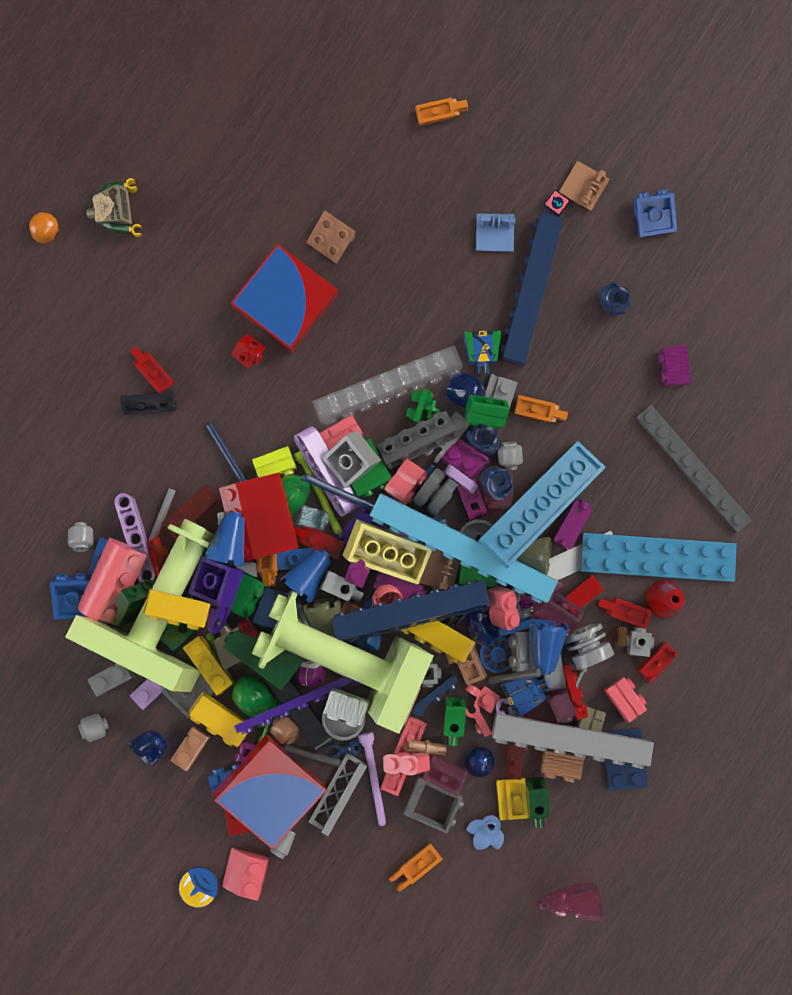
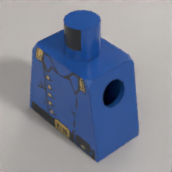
[500,677,551,717]

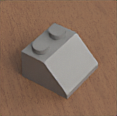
[322,430,381,488]

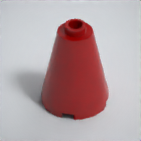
[646,580,685,619]

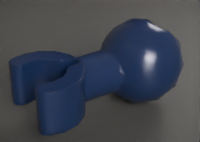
[330,740,361,758]

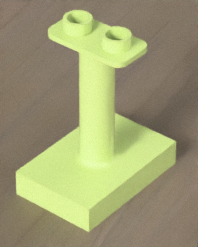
[65,519,214,692]
[252,591,433,734]

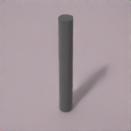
[488,669,541,685]
[284,744,341,767]

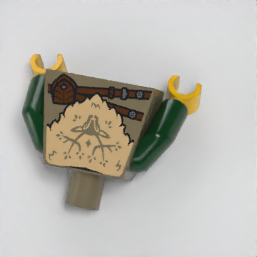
[86,178,142,237]

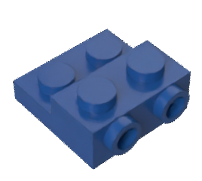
[633,189,677,237]
[50,573,91,619]

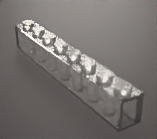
[312,345,463,426]

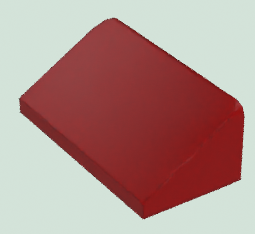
[562,575,603,614]

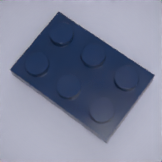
[601,727,648,791]

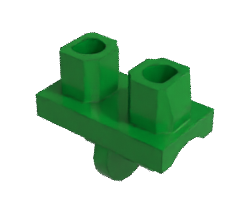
[406,388,440,424]

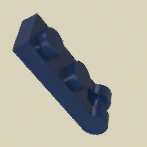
[413,674,458,716]

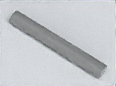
[149,488,176,540]

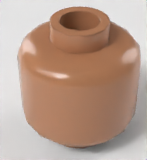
[270,715,299,745]

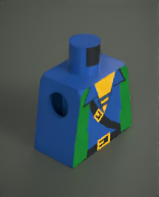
[464,331,501,375]

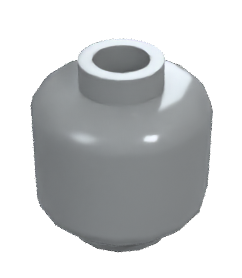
[497,441,523,470]
[68,522,93,552]
[78,713,109,742]

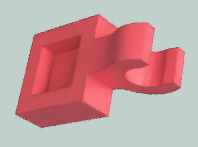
[465,684,501,713]
[466,703,492,737]

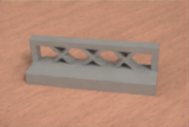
[309,753,367,836]

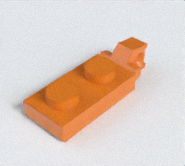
[415,98,468,126]
[514,395,568,423]
[256,554,278,587]

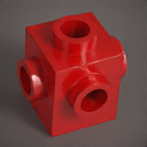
[231,334,265,369]

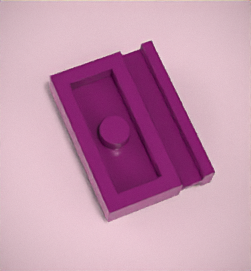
[441,439,489,480]

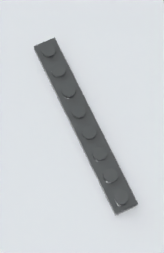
[636,405,752,533]

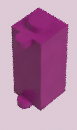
[552,499,593,551]
[344,560,371,588]
[373,571,425,600]

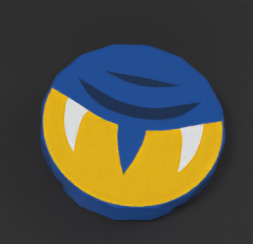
[178,867,218,908]

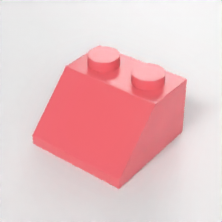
[222,847,270,901]

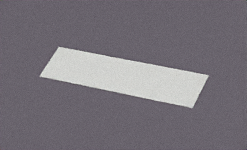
[548,531,613,580]

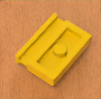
[496,777,528,821]

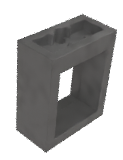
[404,775,464,834]

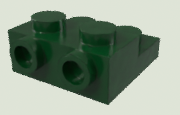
[113,580,154,627]

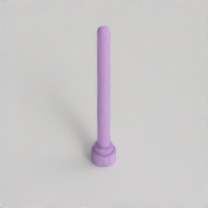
[358,732,386,826]

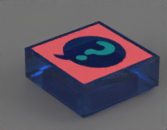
[543,190,570,217]

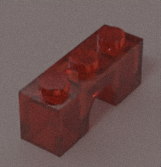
[161,485,221,538]

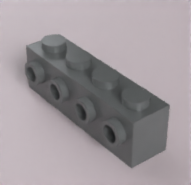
[377,411,459,470]

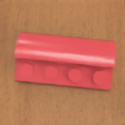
[78,537,147,625]

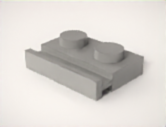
[484,374,518,408]

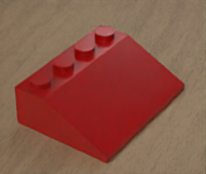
[219,472,299,562]

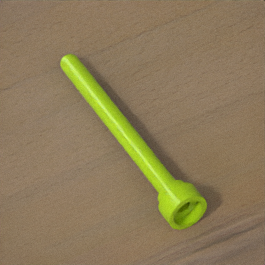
[293,451,342,534]

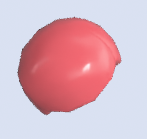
[372,584,403,605]

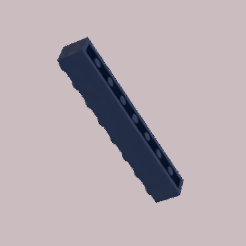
[500,213,563,367]
[331,580,490,643]

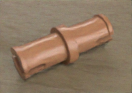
[406,739,447,756]

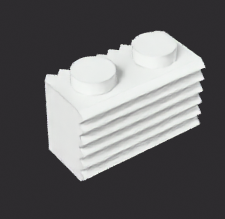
[324,688,370,727]

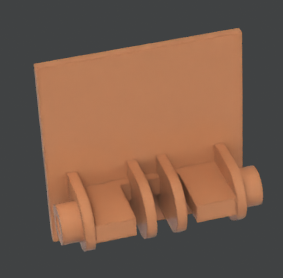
[559,161,610,211]
[306,211,356,264]
[419,549,460,590]

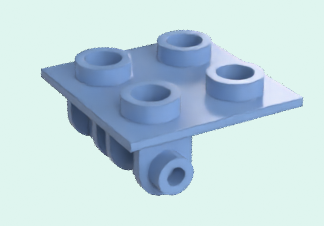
[476,214,515,252]

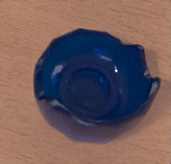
[464,747,495,777]

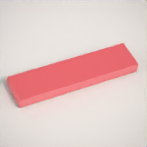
[380,716,427,796]

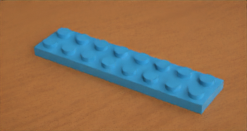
[479,441,605,568]
[580,533,737,582]

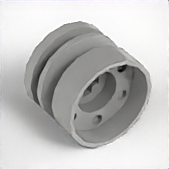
[564,623,614,670]

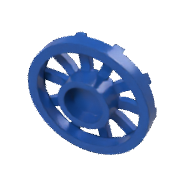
[480,636,512,673]

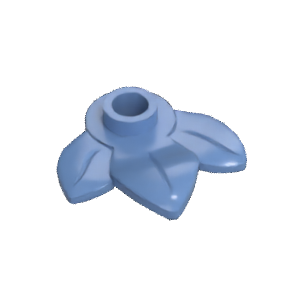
[467,815,504,850]

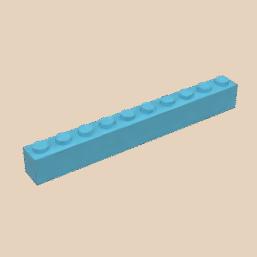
[370,494,558,604]

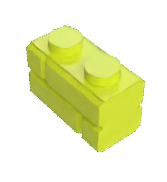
[252,446,297,477]

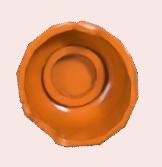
[29,212,59,244]

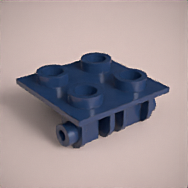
[253,587,302,629]

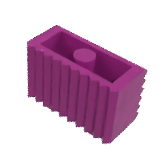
[658,345,691,387]

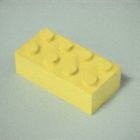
[343,519,432,584]

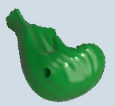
[281,474,311,518]
[232,675,282,728]

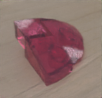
[536,883,605,921]

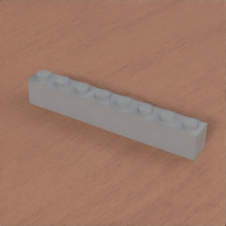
[492,713,654,769]

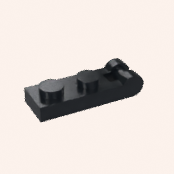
[120,390,177,415]

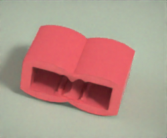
[384,459,428,505]
[487,585,520,631]
[383,752,430,775]

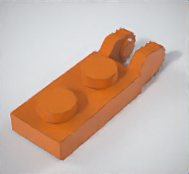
[389,843,443,892]

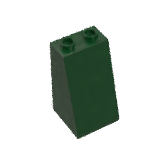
[223,630,305,690]

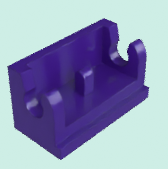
[337,507,374,544]

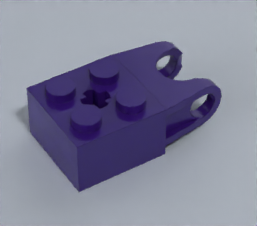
[189,556,244,634]

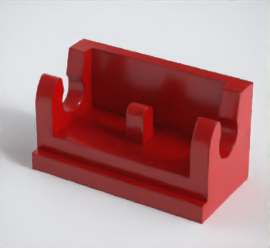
[636,642,678,683]

